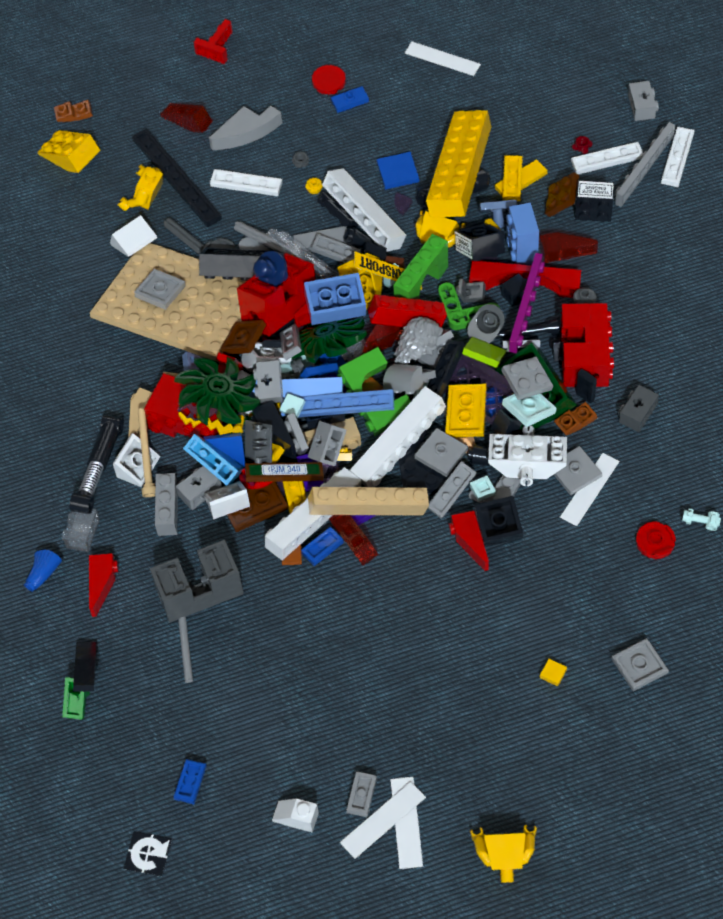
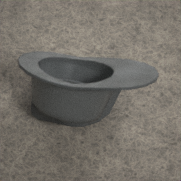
[467,304,505,344]

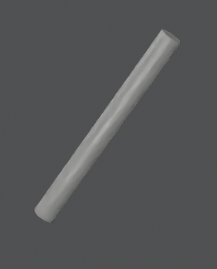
[178,617,193,683]

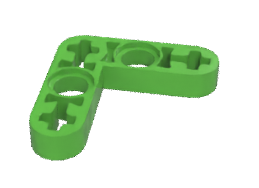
[438,283,500,330]

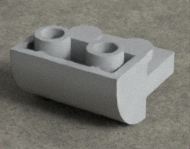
[383,364,436,394]

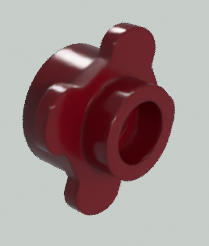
[572,136,593,154]

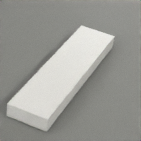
[661,127,694,187]
[571,142,643,174]
[210,169,282,196]

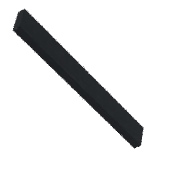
[132,129,222,228]

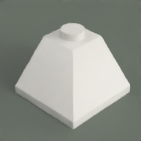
[241,342,292,372]

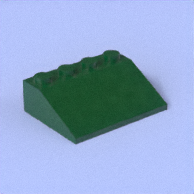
[488,342,577,431]

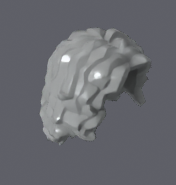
[394,317,443,365]

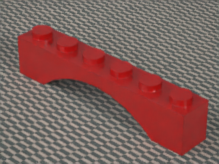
[469,260,581,298]

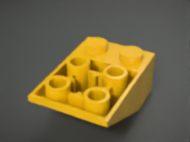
[37,130,100,173]
[338,253,383,310]

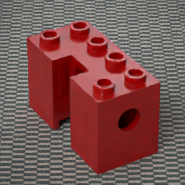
[237,253,315,337]
[561,303,614,387]
[144,373,235,439]

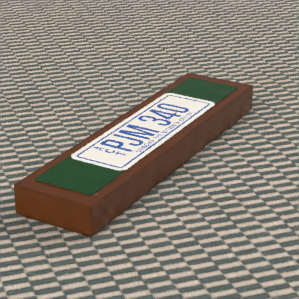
[245,462,324,482]

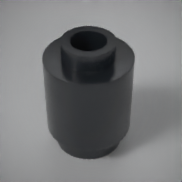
[468,445,490,466]

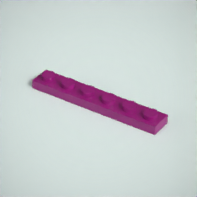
[509,253,545,353]

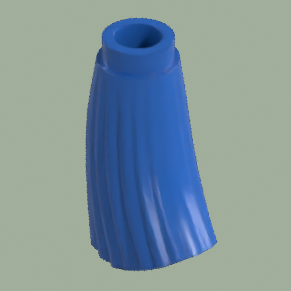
[24,550,62,592]

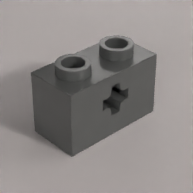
[618,385,659,432]

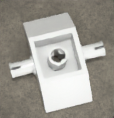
[488,425,567,486]

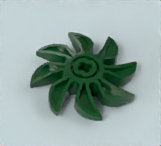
[291,316,367,363]
[174,357,261,425]

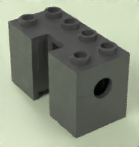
[150,540,243,623]

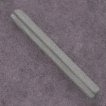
[234,221,298,257]

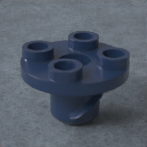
[253,251,288,287]

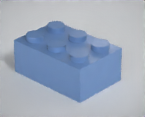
[506,203,539,265]
[304,273,366,325]

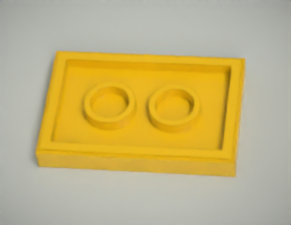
[445,384,487,437]

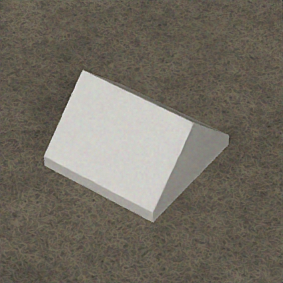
[110,215,157,257]
[113,433,160,487]
[204,481,250,519]

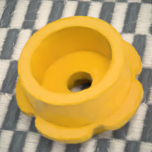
[305,178,323,194]

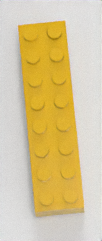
[426,110,491,217]

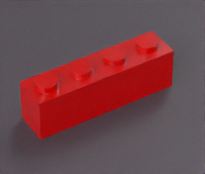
[368,294,447,328]

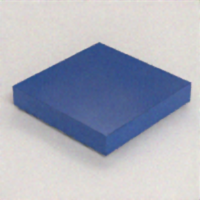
[377,152,419,189]
[203,433,246,468]

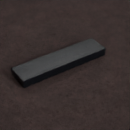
[73,642,97,692]

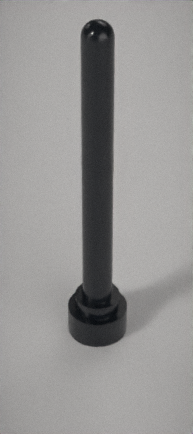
[495,319,559,339]

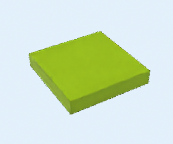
[462,337,506,368]

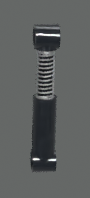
[70,415,124,514]

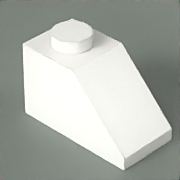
[272,799,319,832]

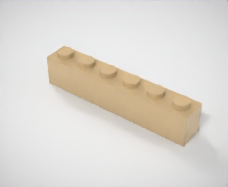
[308,487,429,515]

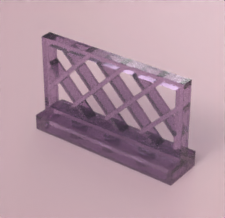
[444,354,514,425]

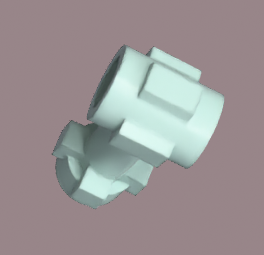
[682,509,721,531]

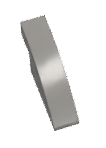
[209,106,282,150]

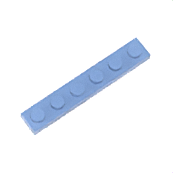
[281,389,394,419]

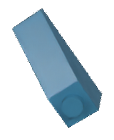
[183,434,244,485]

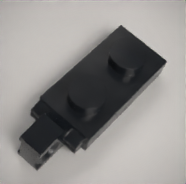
[317,192,359,228]

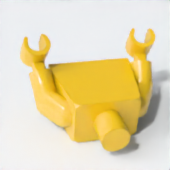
[117,165,163,211]
[415,211,466,248]
[470,825,537,883]

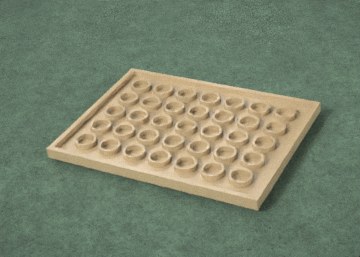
[90,243,246,363]

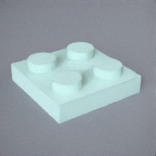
[502,394,557,427]

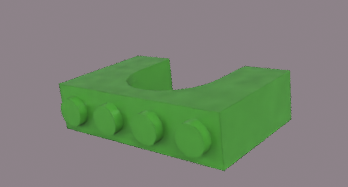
[393,234,448,300]
[337,347,411,436]

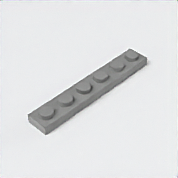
[614,122,675,207]

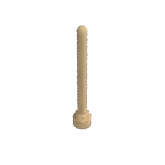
[138,407,156,497]

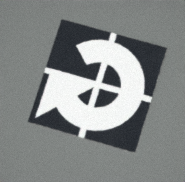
[123,831,172,876]

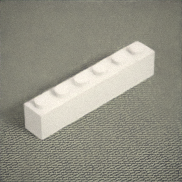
[322,168,406,252]
[350,386,446,487]
[265,467,362,560]

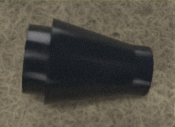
[343,228,372,247]

